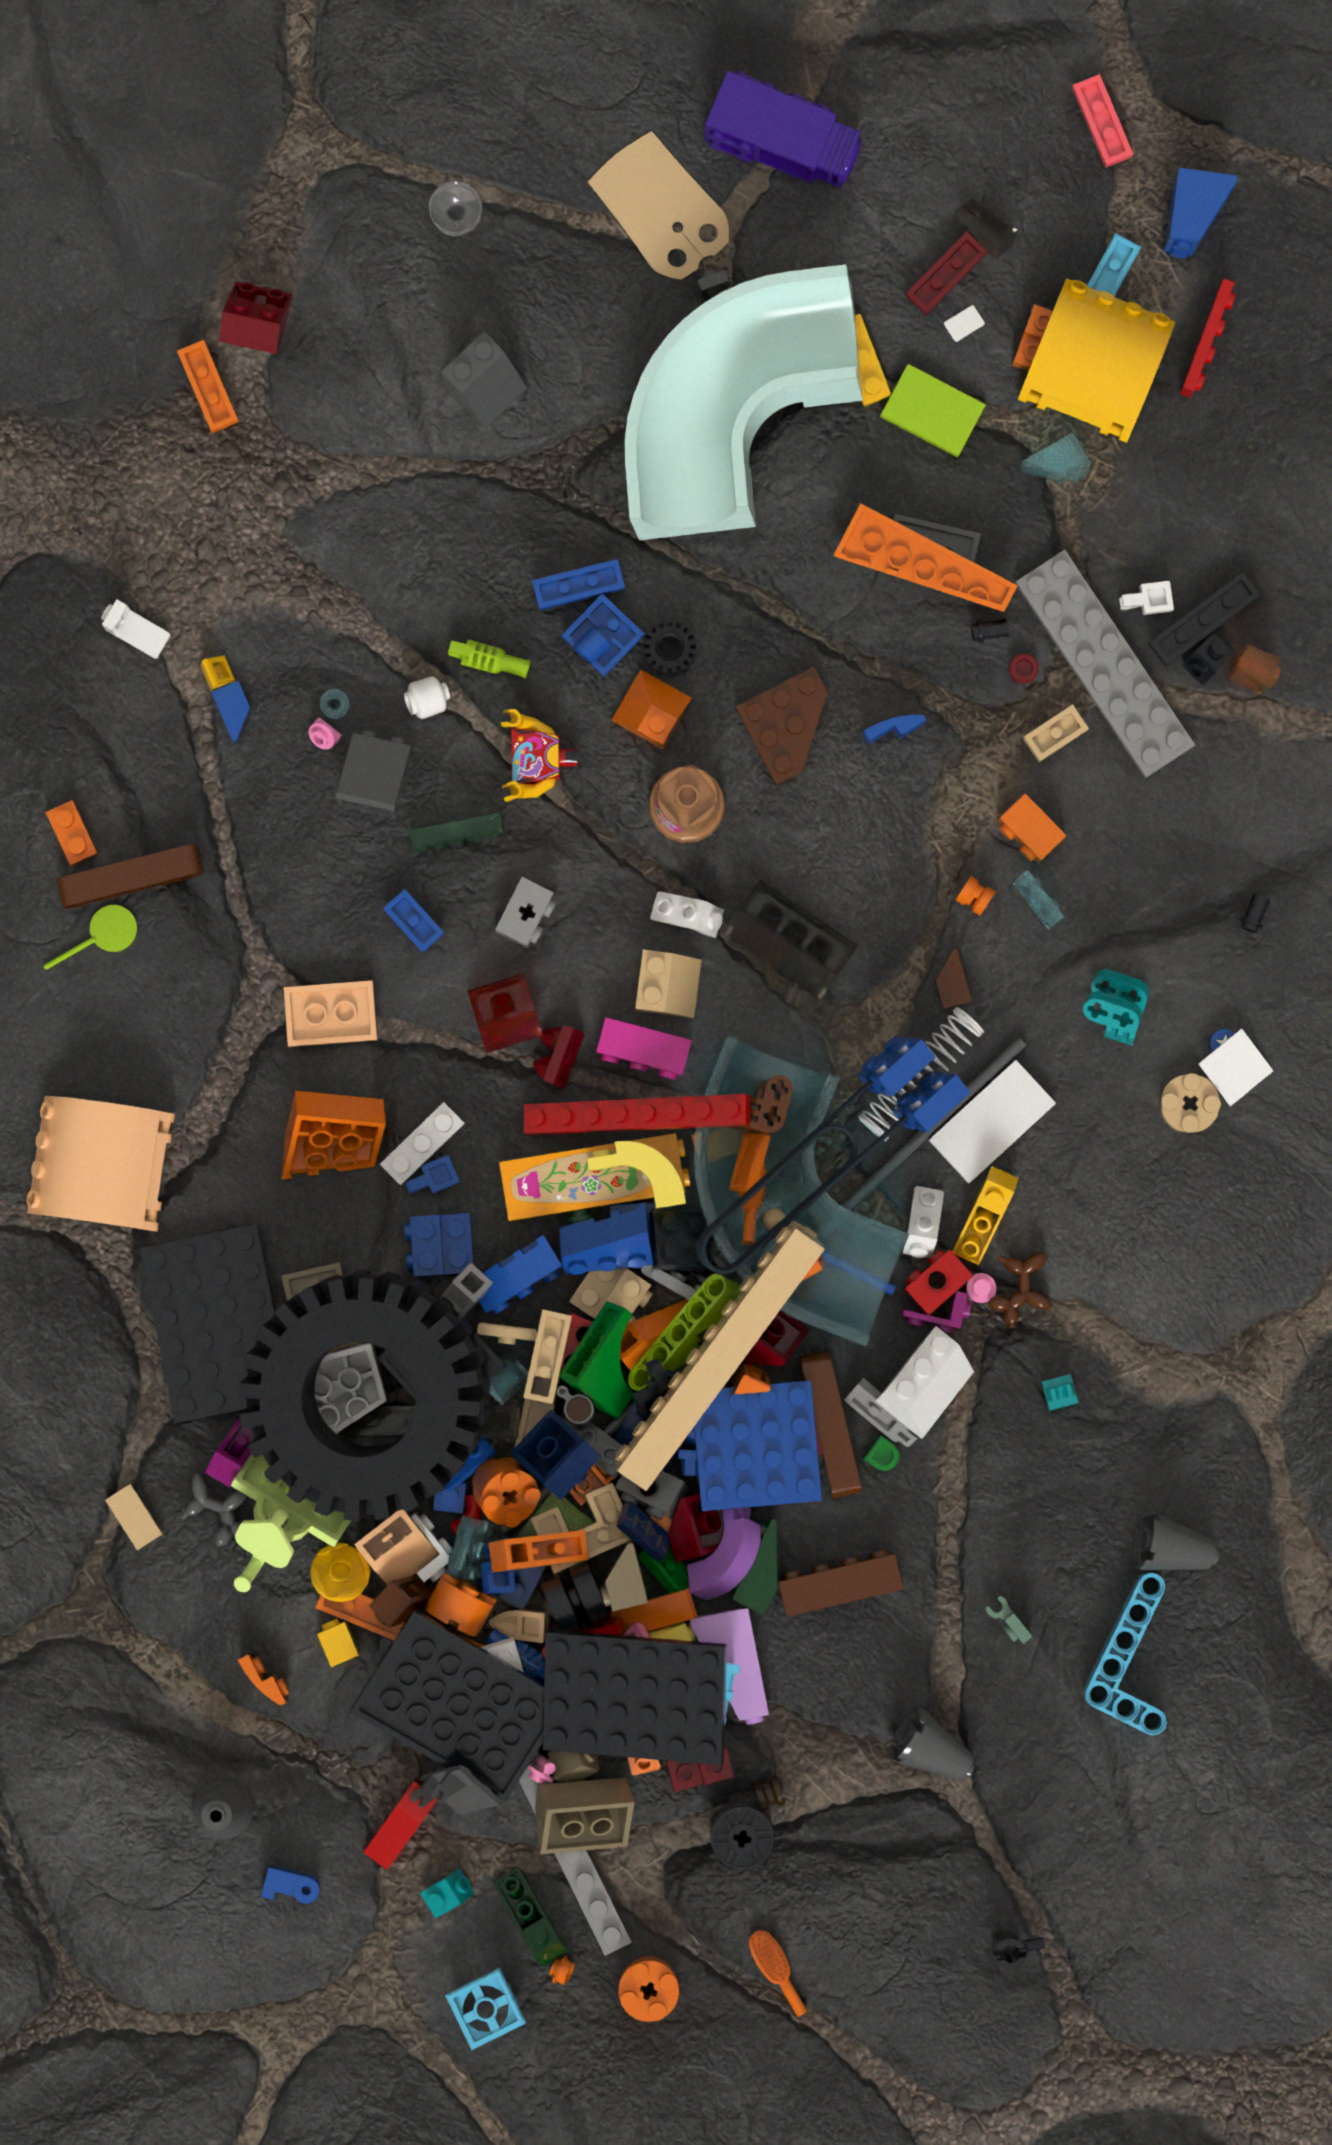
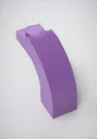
[687,1507,761,1600]

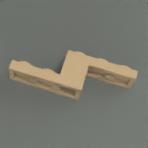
[515,1309,572,1447]

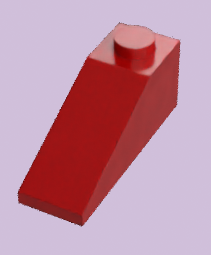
[363,1778,439,1870]

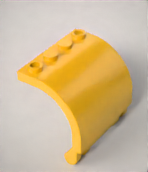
[1018,278,1175,443]

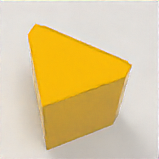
[200,655,235,692]

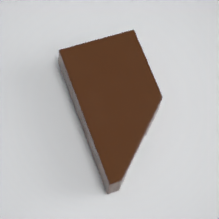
[935,949,972,1010]

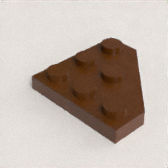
[735,667,828,786]

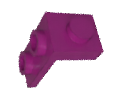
[901,1291,972,1333]

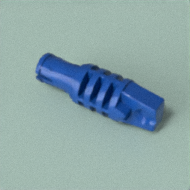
[485,1628,545,1682]

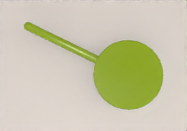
[43,905,137,970]

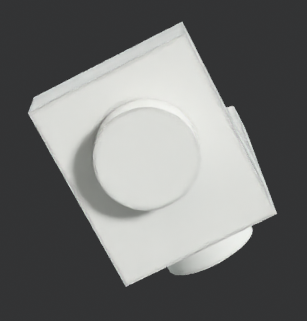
[101,600,171,659]
[650,891,724,938]
[903,1186,944,1258]
[410,1512,454,1582]

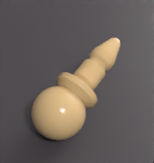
[762,1208,817,1238]

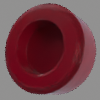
[1009,653,1039,684]

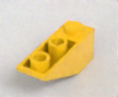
[952,1166,1019,1265]

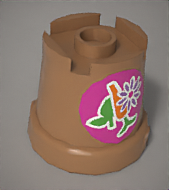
[648,765,725,843]

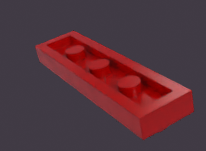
[1180,279,1236,398]

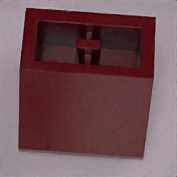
[219,282,293,354]

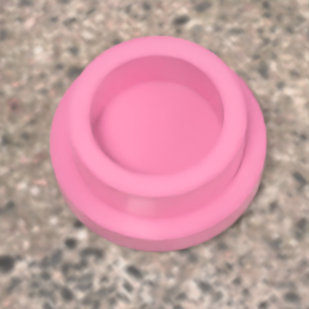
[966,1273,996,1303]

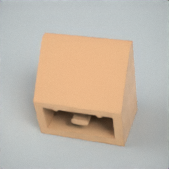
[354,1509,440,1585]

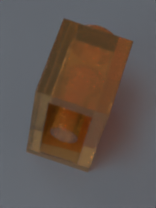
[1228,644,1282,694]

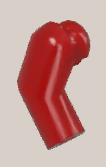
[451,1495,481,1536]

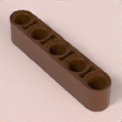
[56,844,204,909]
[799,1350,862,1499]

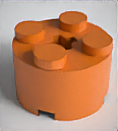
[472,1456,541,1527]
[425,1572,497,1637]
[618,1956,679,2022]

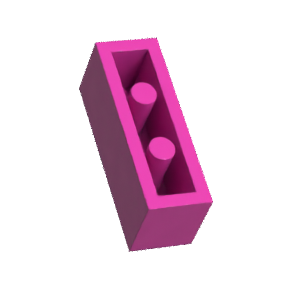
[596,1017,692,1080]

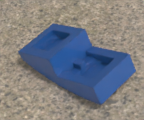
[862,715,926,745]

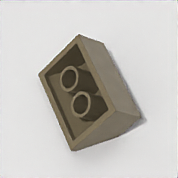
[601,1540,648,1612]
[535,1777,635,1854]

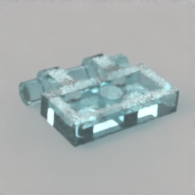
[1013,870,1065,930]
[446,1516,495,1581]

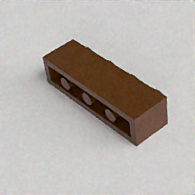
[778,1549,904,1617]

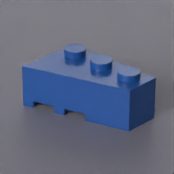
[559,1202,653,1275]
[479,1235,563,1315]

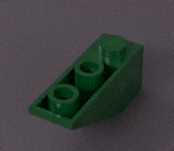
[730,1518,778,1615]
[493,1867,568,1967]

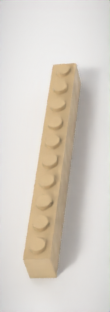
[615,1222,825,1491]

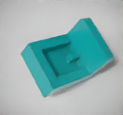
[420,1868,474,1919]

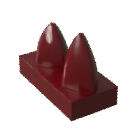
[533,1025,585,1090]

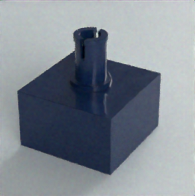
[510,1409,601,1500]

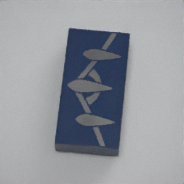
[616,1501,670,1562]

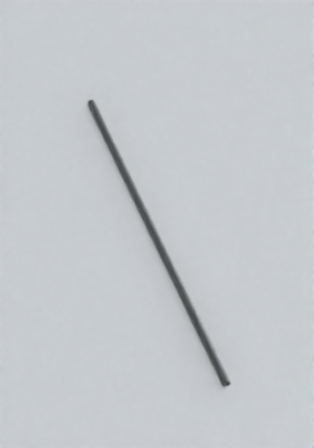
[499,1037,1027,1533]

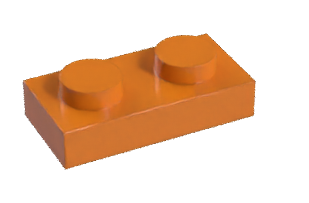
[45,800,98,867]

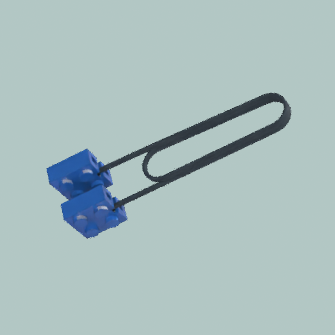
[697,1036,971,1274]

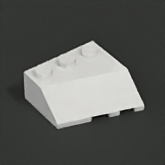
[315,1342,387,1434]

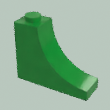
[559,1301,634,1419]

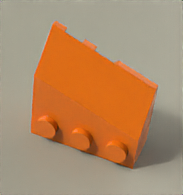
[281,1091,386,1180]

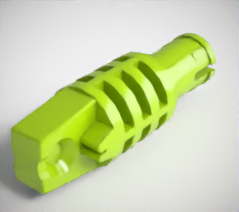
[448,640,531,679]

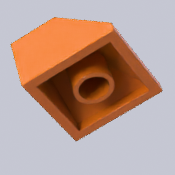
[612,669,692,749]

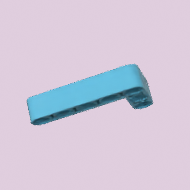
[1083,1572,1167,1735]

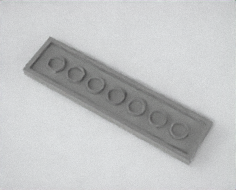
[1015,550,1195,779]

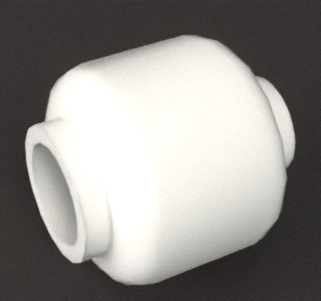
[404,676,450,719]

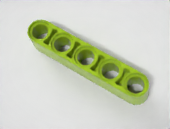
[628,1274,741,1391]

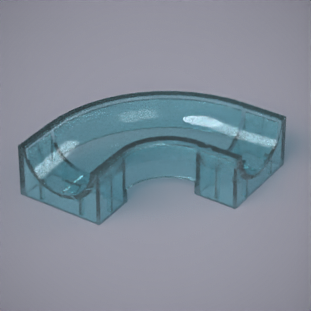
[693,1035,909,1347]

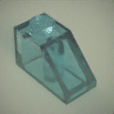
[1020,433,1091,483]
[489,1359,529,1406]

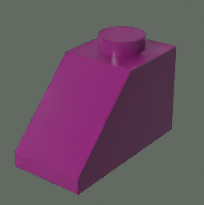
[205,1417,255,1488]

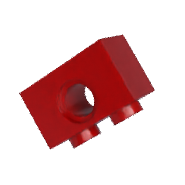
[904,1249,973,1315]

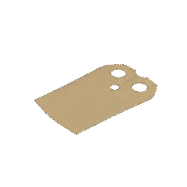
[588,131,729,280]

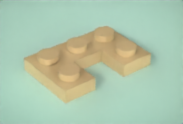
[530,1483,631,1574]

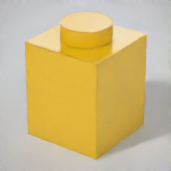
[317,1618,361,1667]

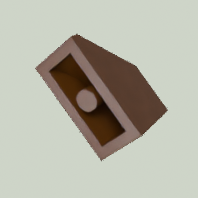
[369,1574,433,1628]

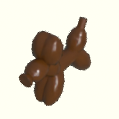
[988,1253,1051,1328]

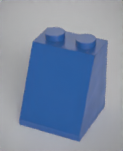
[1163,168,1238,258]

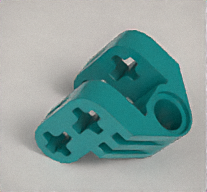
[1083,969,1150,1046]

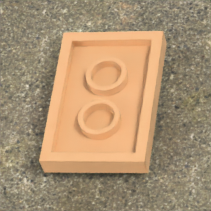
[284,980,377,1047]

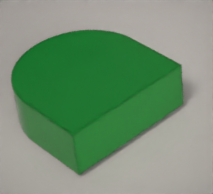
[863,1435,899,1471]

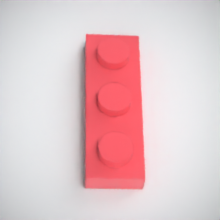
[1072,74,1133,168]

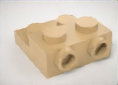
[569,1268,653,1324]

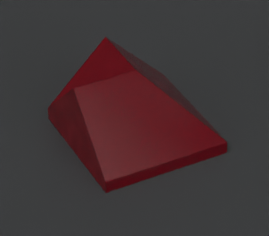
[744,1308,810,1366]

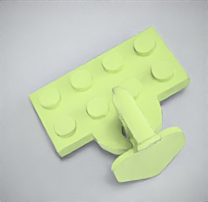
[231,1453,351,1592]

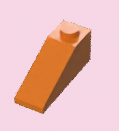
[489,1530,589,1573]

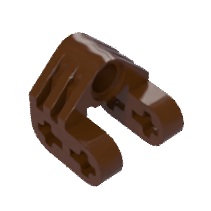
[727,1075,793,1135]

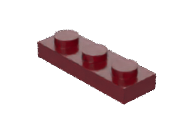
[905,231,988,316]

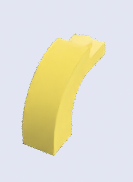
[587,1141,686,1209]

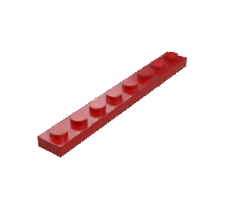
[524,1094,750,1135]

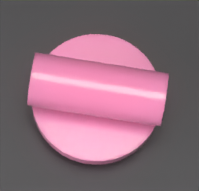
[309,717,343,749]
[527,1755,555,1784]

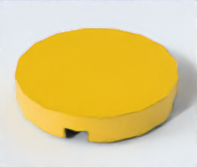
[310,1543,371,1602]

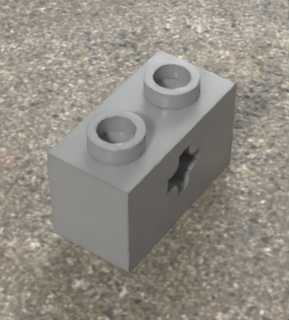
[495,877,557,948]

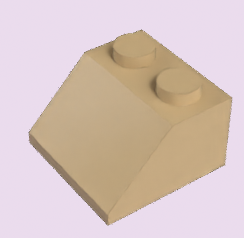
[635,949,702,1019]

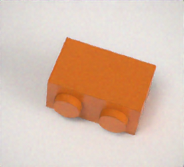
[997,793,1066,864]

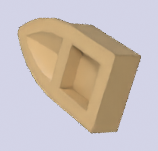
[489,1609,549,1643]

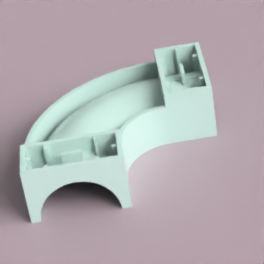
[625,264,863,540]

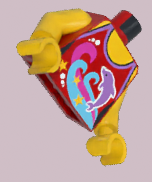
[501,709,577,802]

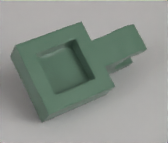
[985,1595,1033,1644]

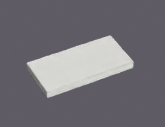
[928,1060,1056,1184]

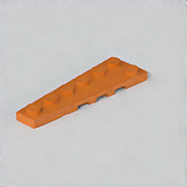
[833,503,1018,612]

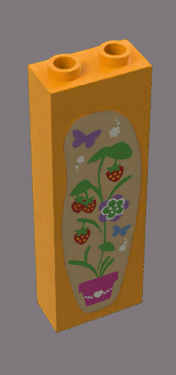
[499,1133,690,1222]

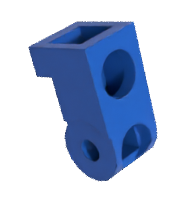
[261,1864,320,1904]

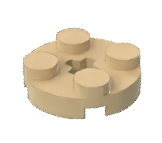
[1160,1073,1221,1133]

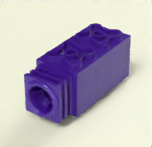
[704,71,862,189]

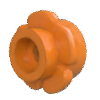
[549,1956,575,1985]

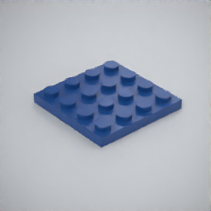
[694,1381,822,1511]

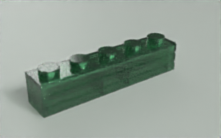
[408,813,503,853]

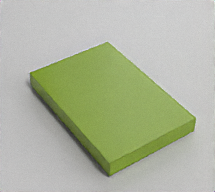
[880,364,986,458]

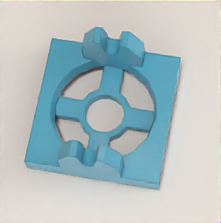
[445,1967,526,2050]

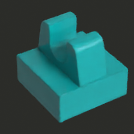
[1041,1374,1079,1411]

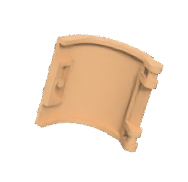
[27,1096,175,1232]

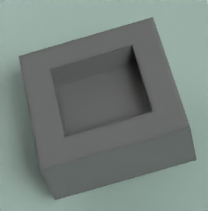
[697,269,729,298]

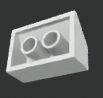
[875,1326,974,1439]

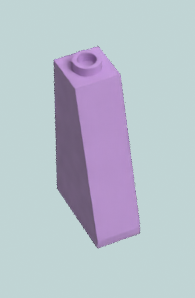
[689,1607,769,1725]

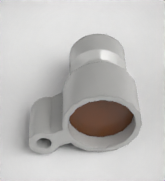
[557,1386,594,1426]

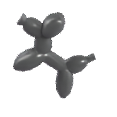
[179,1473,247,1547]

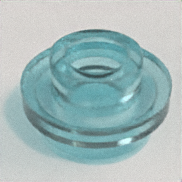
[320,689,349,719]

